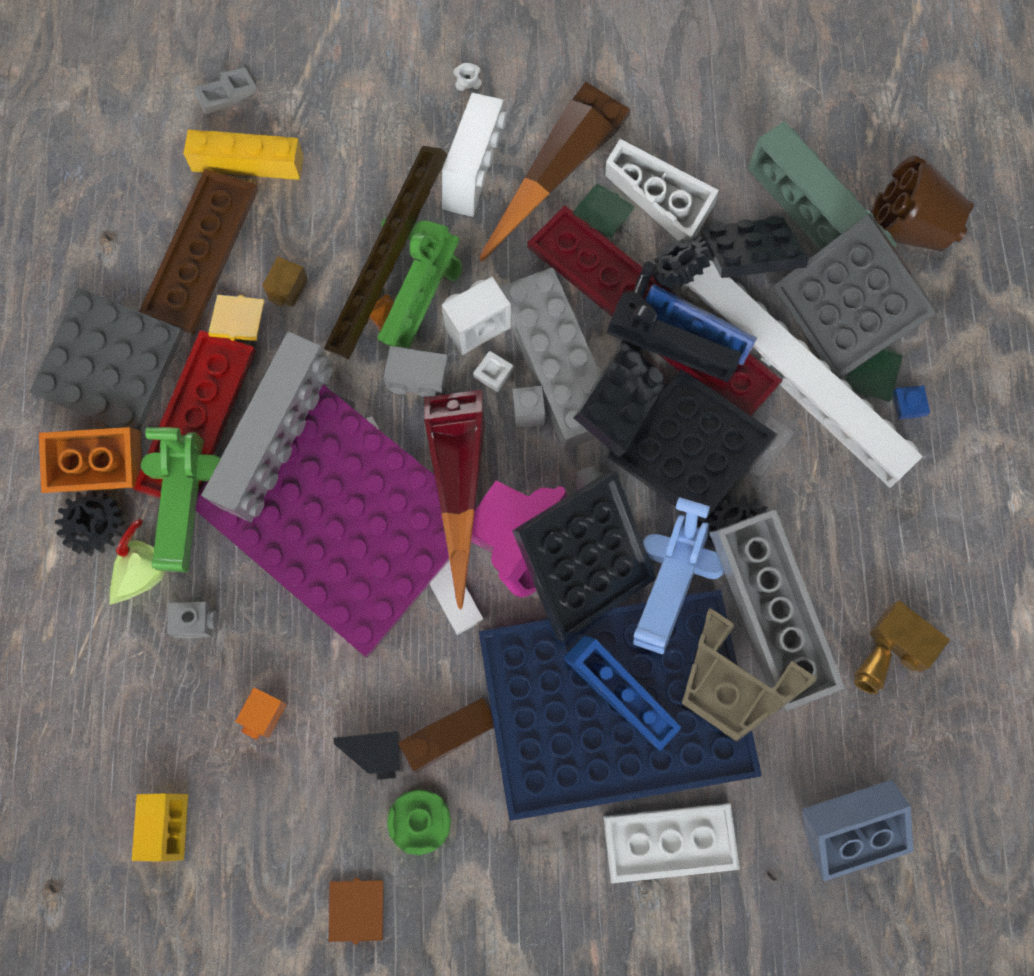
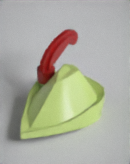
[109,519,165,605]

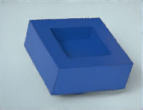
[892,385,930,420]

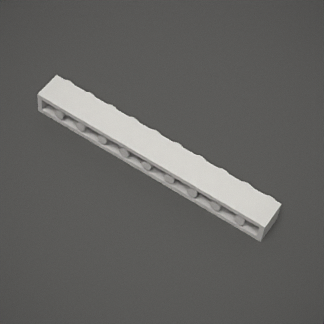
[680,260,923,488]

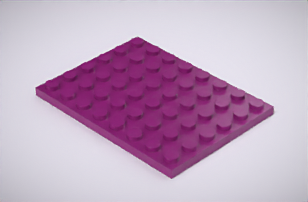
[196,385,476,658]

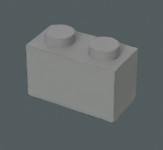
[383,346,449,398]

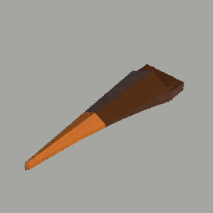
[480,81,630,261]

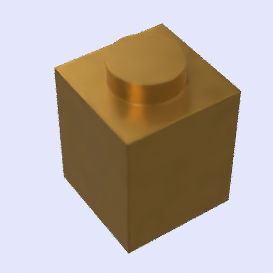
[262,256,308,307]

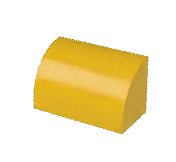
[131,793,188,861]

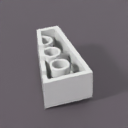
[442,93,507,217]
[605,139,719,242]

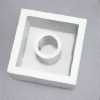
[441,277,511,355]

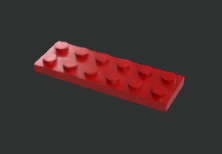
[133,330,256,499]

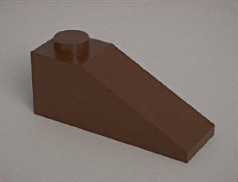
[398,698,494,773]

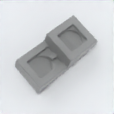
[194,67,257,115]

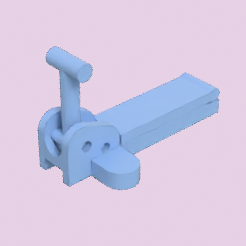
[633,497,724,654]

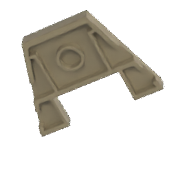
[682,608,817,742]

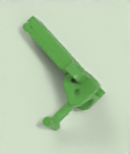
[377,218,462,349]
[141,427,221,572]

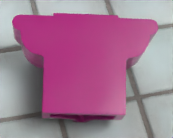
[471,481,569,598]

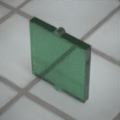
[573,183,635,238]
[845,350,903,402]

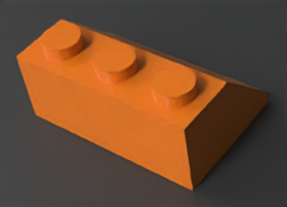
[39,427,142,493]

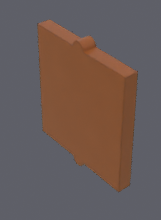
[328,877,384,945]

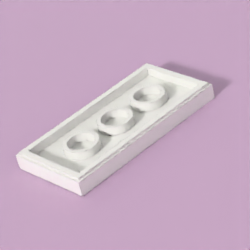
[603,803,740,883]

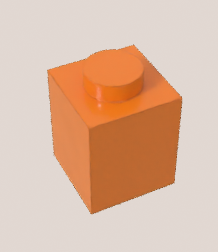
[235,687,287,740]

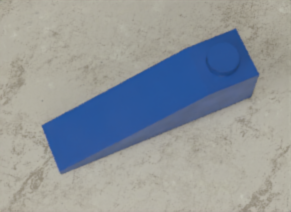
[563,635,682,751]

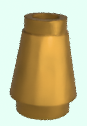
[854,646,892,695]

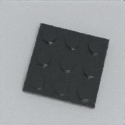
[701,216,808,278]

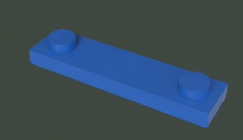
[645,284,757,365]

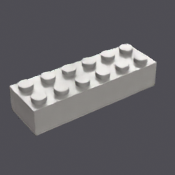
[500,267,601,451]
[201,332,333,523]
[710,509,845,711]

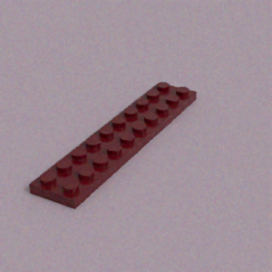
[527,205,783,416]

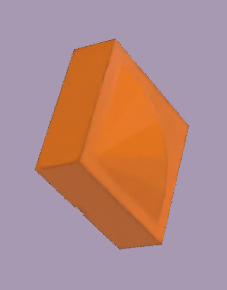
[369,294,394,331]

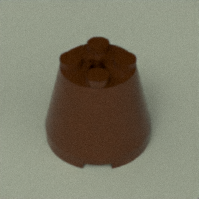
[871,156,974,252]

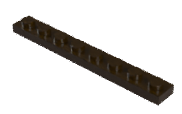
[324,146,448,360]

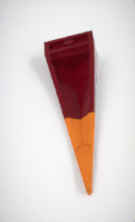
[424,389,485,610]

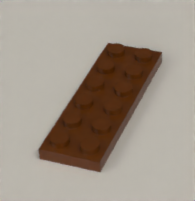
[139,169,258,335]

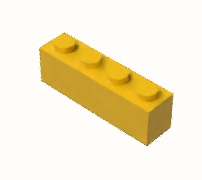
[183,129,304,180]

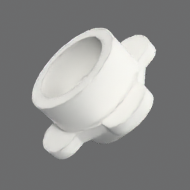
[454,63,482,91]

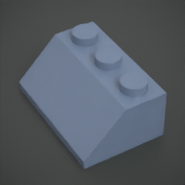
[802,780,914,881]

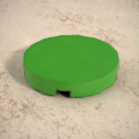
[387,789,452,855]

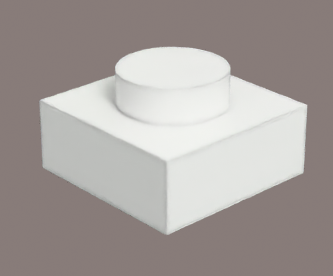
[473,351,514,392]

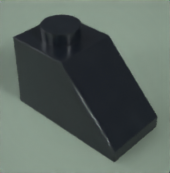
[333,731,403,780]

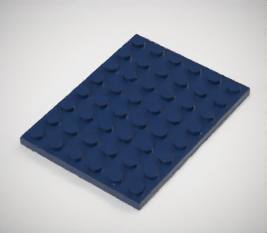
[478,590,762,821]

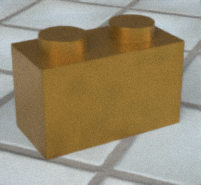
[869,600,951,672]

